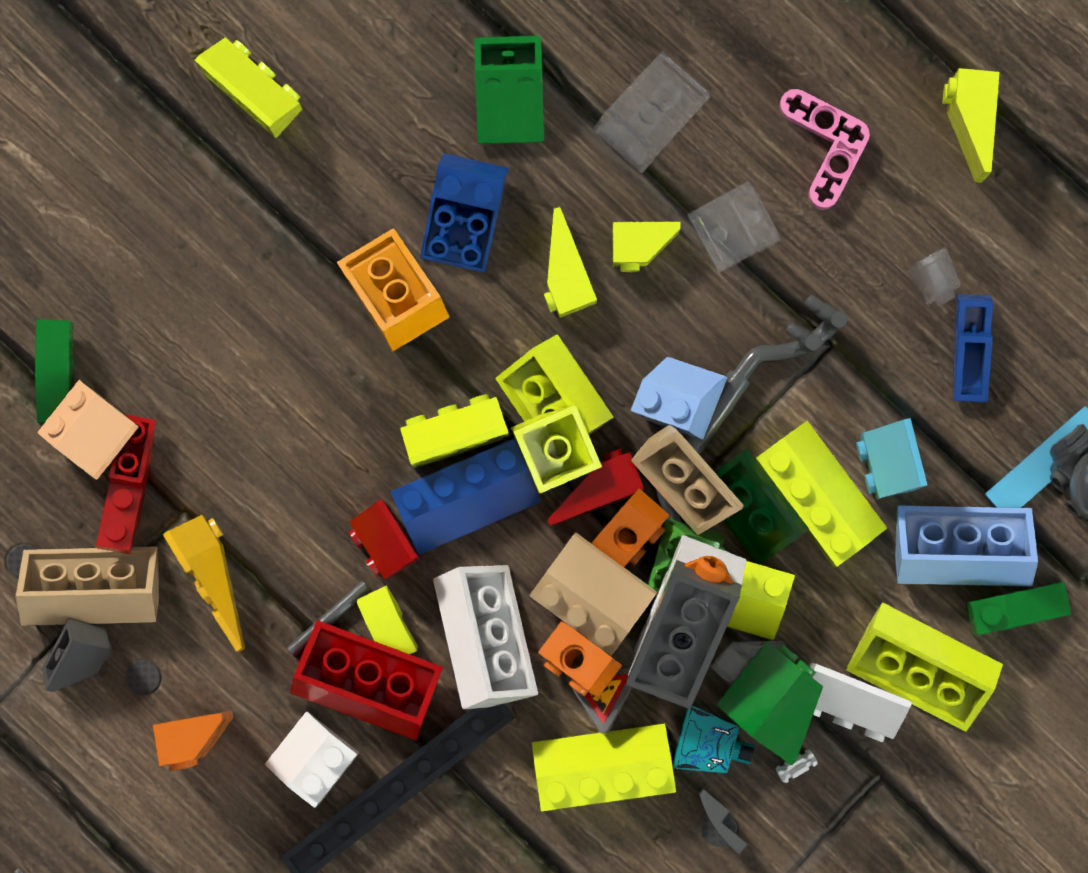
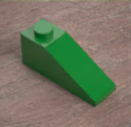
[965,582,1072,635]

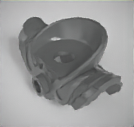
[1050,424,1088,521]

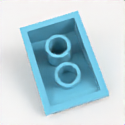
[856,418,927,500]

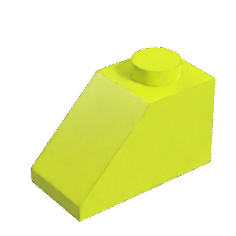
[613,222,680,272]

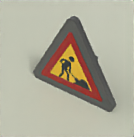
[566,668,632,735]

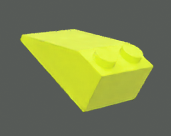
[943,68,1000,183]

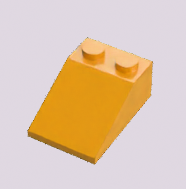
[337,228,450,351]

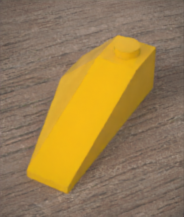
[163,515,245,652]

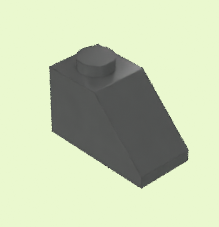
[42,619,112,692]

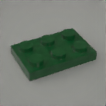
[715,448,809,565]

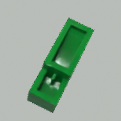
[35,319,75,423]

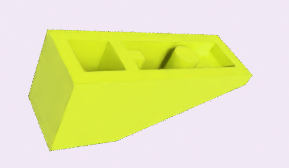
[544,207,597,318]

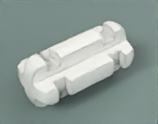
[776,749,817,783]

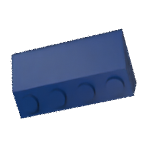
[390,438,541,555]

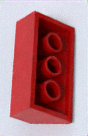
[290,620,443,740]

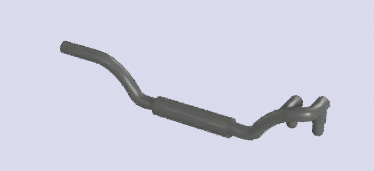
[644,295,847,585]

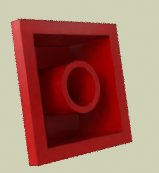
[348,499,421,580]

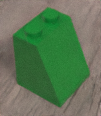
[717,641,823,765]

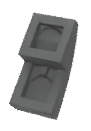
[698,788,747,854]

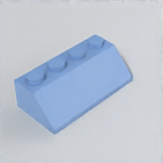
[895,506,1038,586]

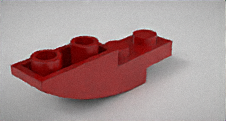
[96,414,156,554]

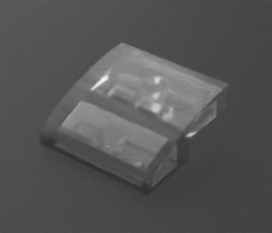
[687,181,782,273]

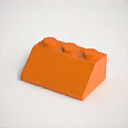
[153,711,233,771]

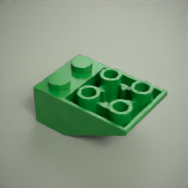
[474,36,544,144]

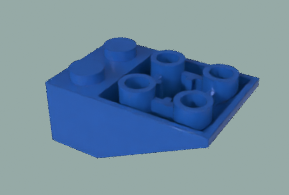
[420,153,509,273]

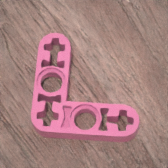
[779,89,870,210]

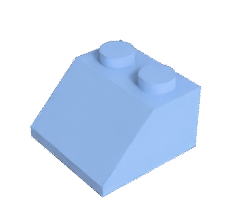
[630,357,727,440]

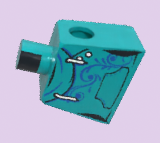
[672,706,755,773]

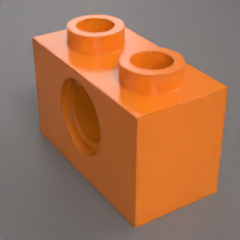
[591,488,669,567]
[538,620,622,698]

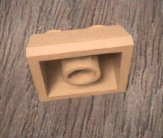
[37,380,139,480]

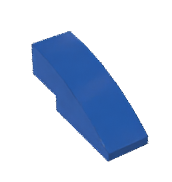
[953,294,993,402]

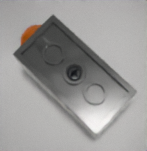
[626,535,746,709]

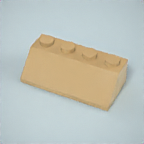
[16,546,159,626]

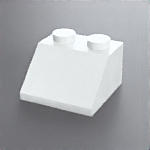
[265,711,359,808]

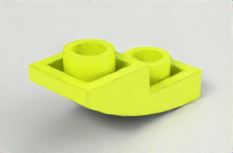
[357,585,418,654]

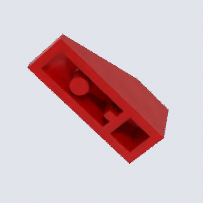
[548,449,645,527]

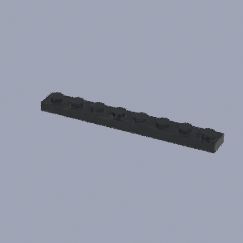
[280,703,515,873]

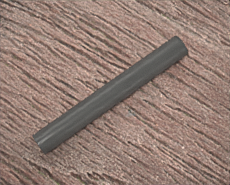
[286,581,371,657]

